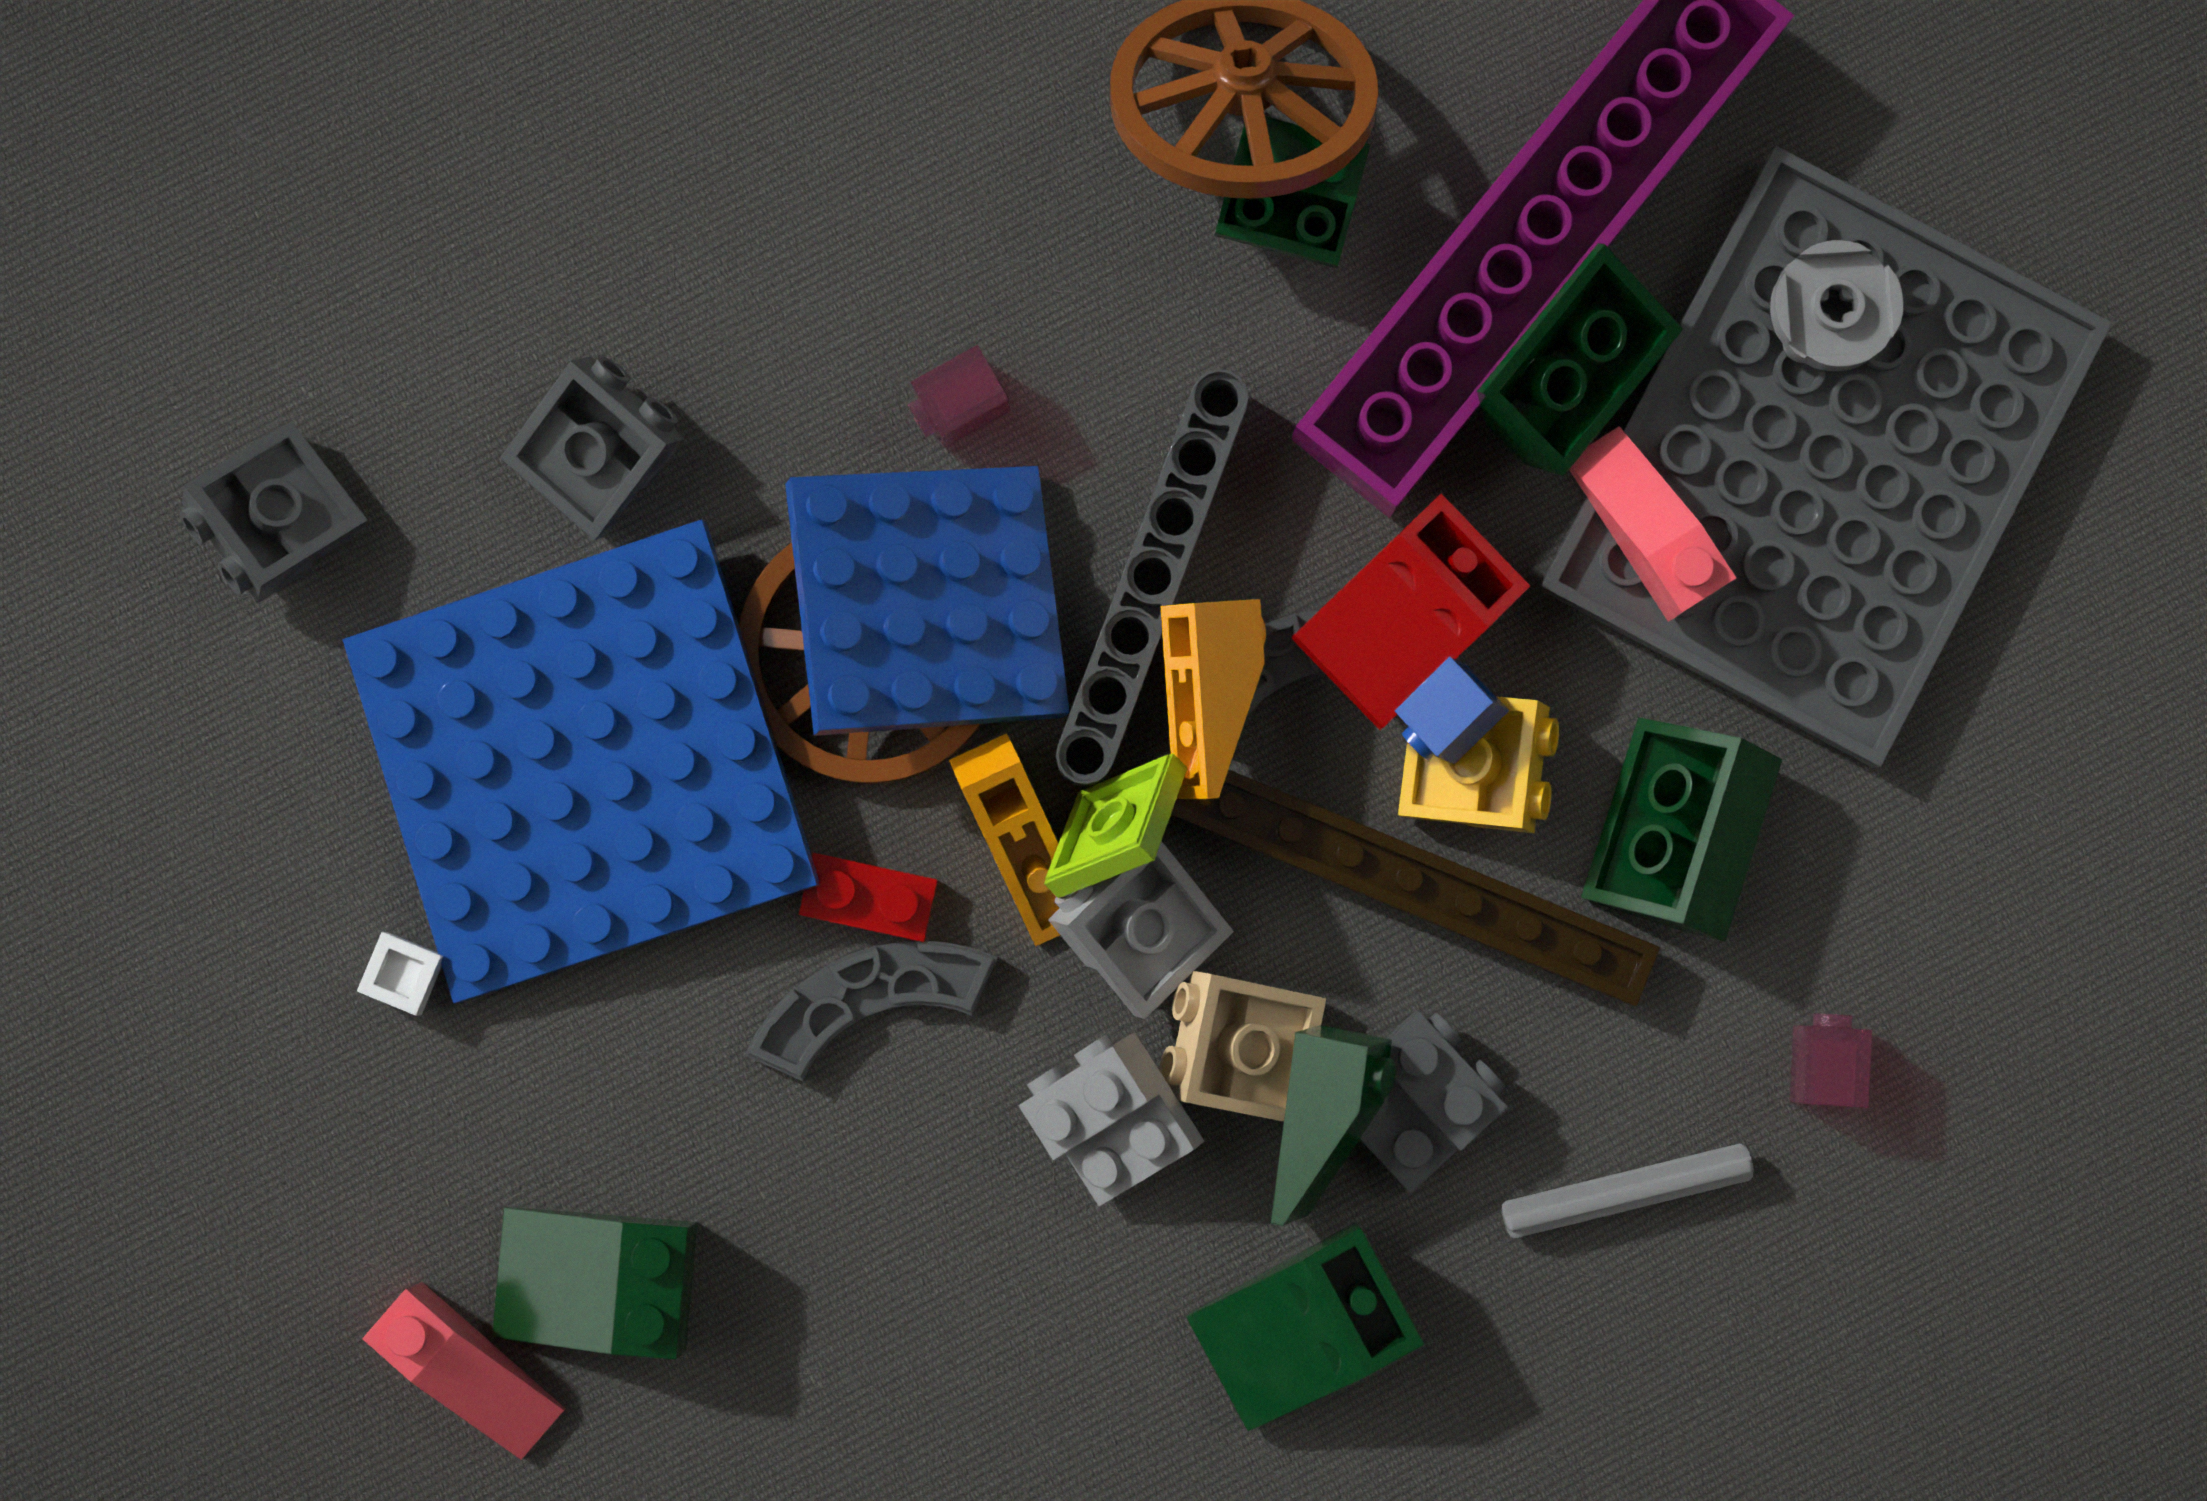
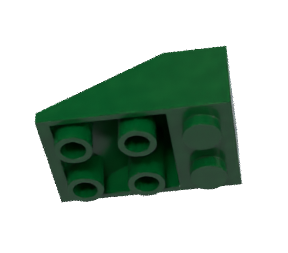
[1186,1222,1424,1431]

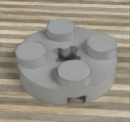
[1770,240,1903,371]

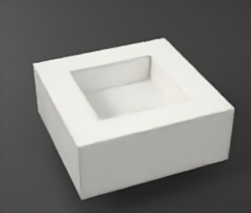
[357,932,443,1016]

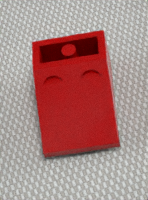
[1291,494,1530,730]

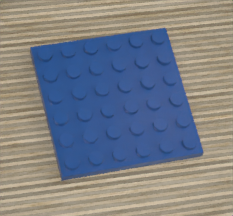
[342,519,819,1003]

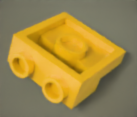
[1398,697,1559,833]

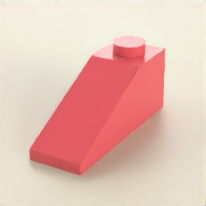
[1569,426,1736,622]
[362,1282,566,1460]

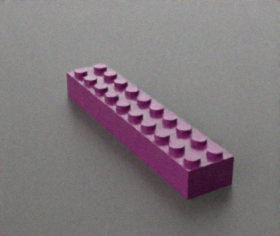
[1291,0,1795,518]

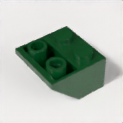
[1214,116,1371,268]

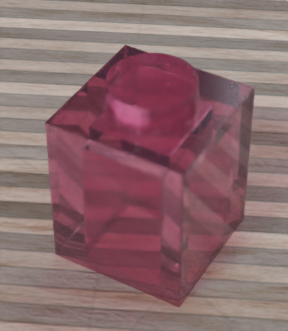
[907,345,1010,448]
[1790,1013,1872,1108]

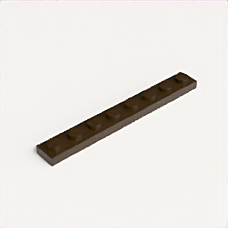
[1171,770,1660,1007]

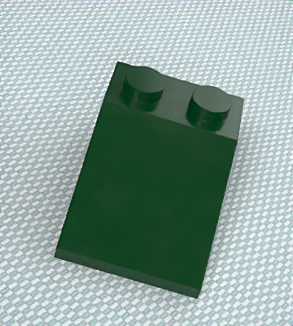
[492,1207,697,1360]

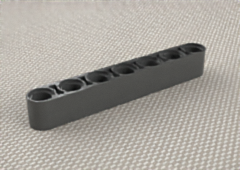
[1056,369,1249,788]

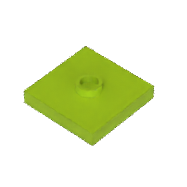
[1044,753,1187,898]

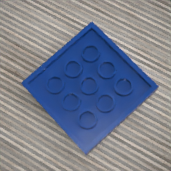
[785,466,1070,736]

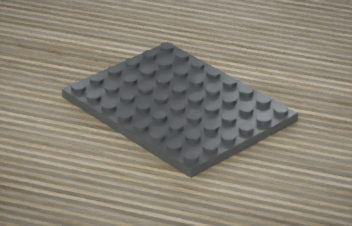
[1538,146,2112,769]

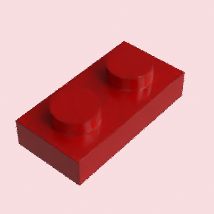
[799,853,939,942]

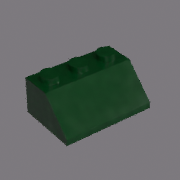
[1477,243,1683,476]
[1581,717,1782,942]

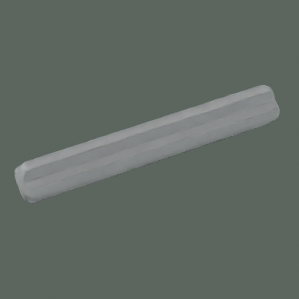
[1502,1144,1754,1238]

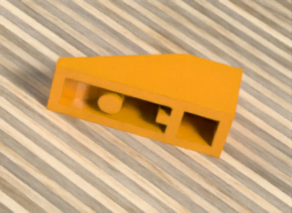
[1160,599,1266,799]
[949,733,1060,947]

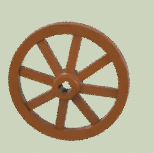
[1110,0,1378,198]
[739,543,981,784]

